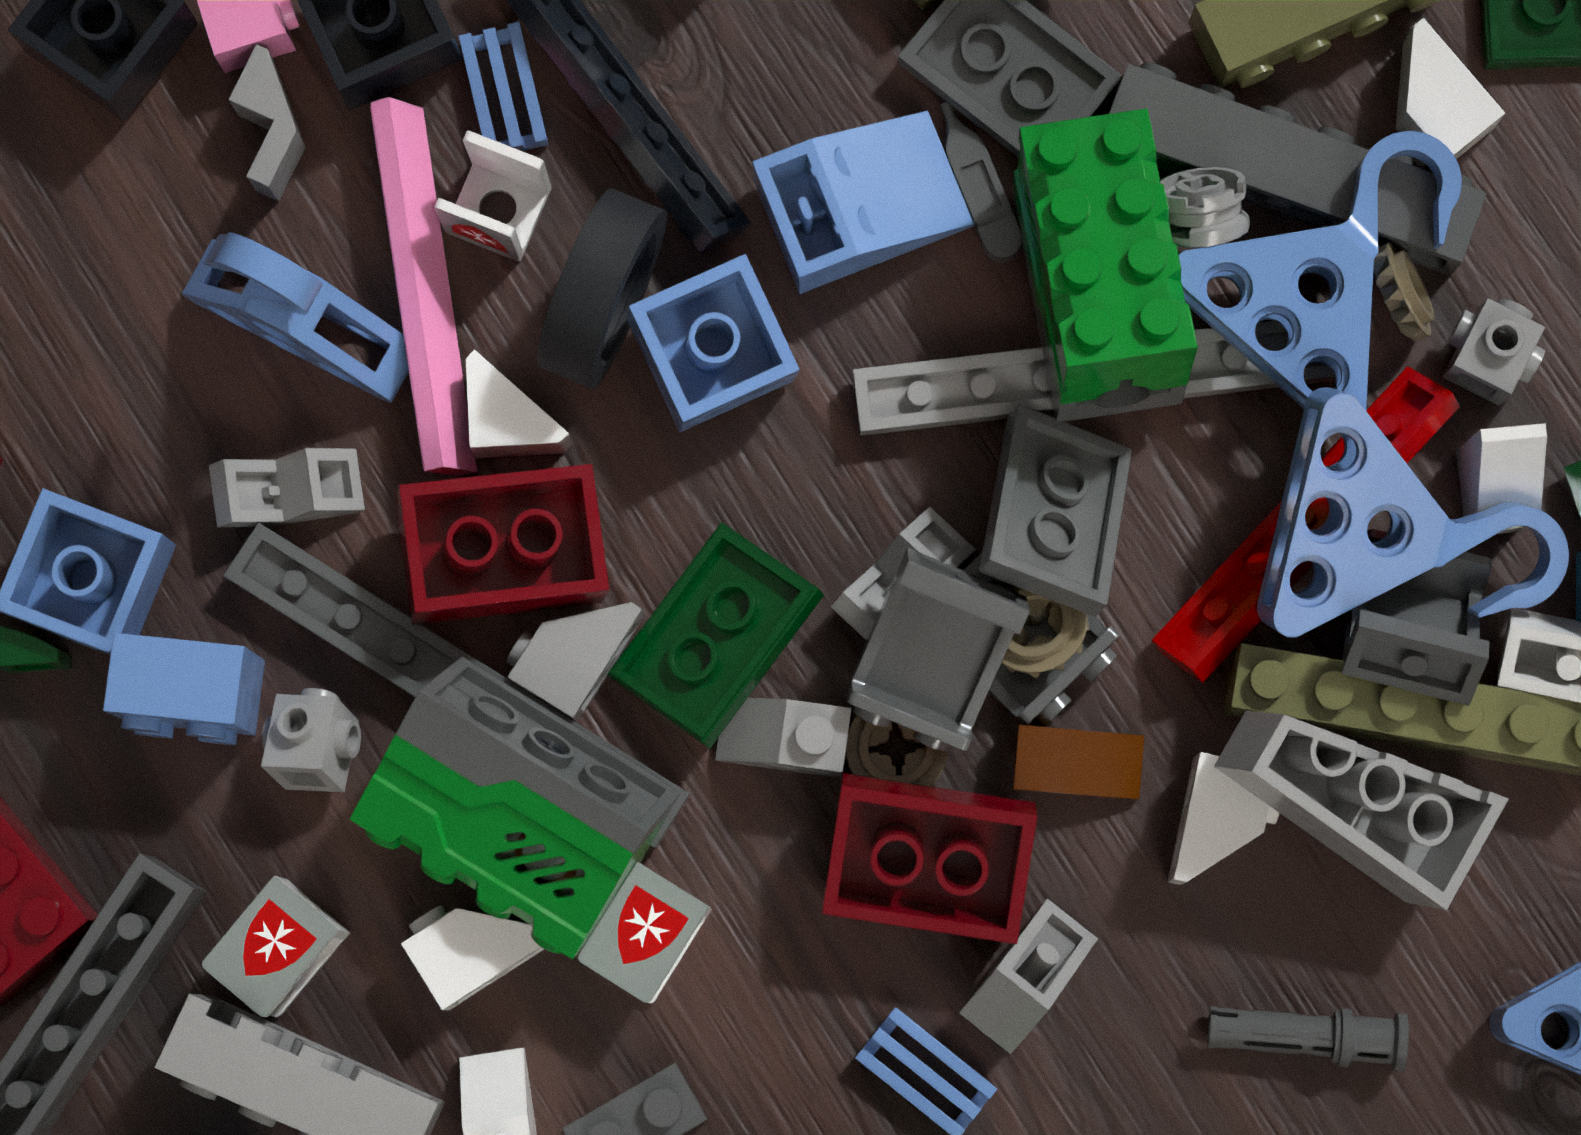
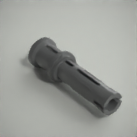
[1207,1006,1409,1072]

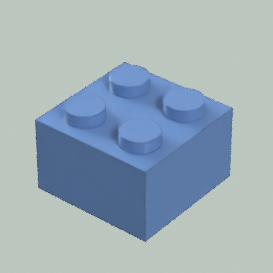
[626,254,800,433]
[0,488,176,656]
[103,633,265,745]

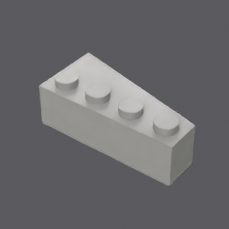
[1214,711,1509,910]
[154,994,445,1135]

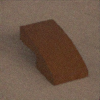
[1012,724,1145,799]

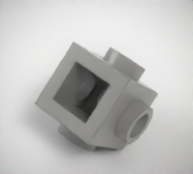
[1442,298,1546,406]
[261,688,361,792]

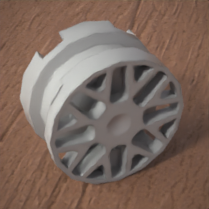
[1160,167,1250,248]

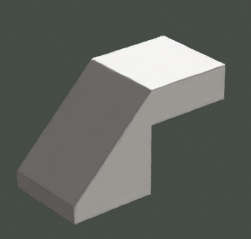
[229,44,306,202]
[209,448,365,527]
[831,507,976,640]

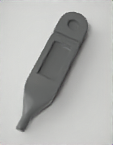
[940,101,1022,263]

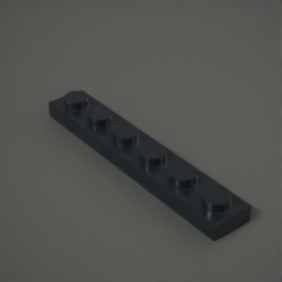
[507,0,751,253]

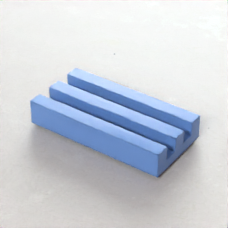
[459,22,549,151]
[855,1007,997,1135]

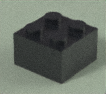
[8,0,198,122]
[297,0,462,111]

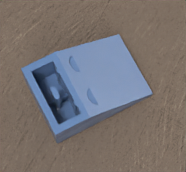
[752,111,975,294]

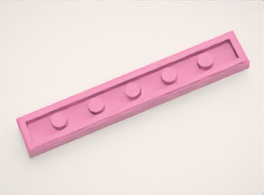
[370,97,477,476]

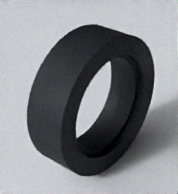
[537,188,667,389]

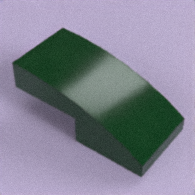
[0,626,72,674]

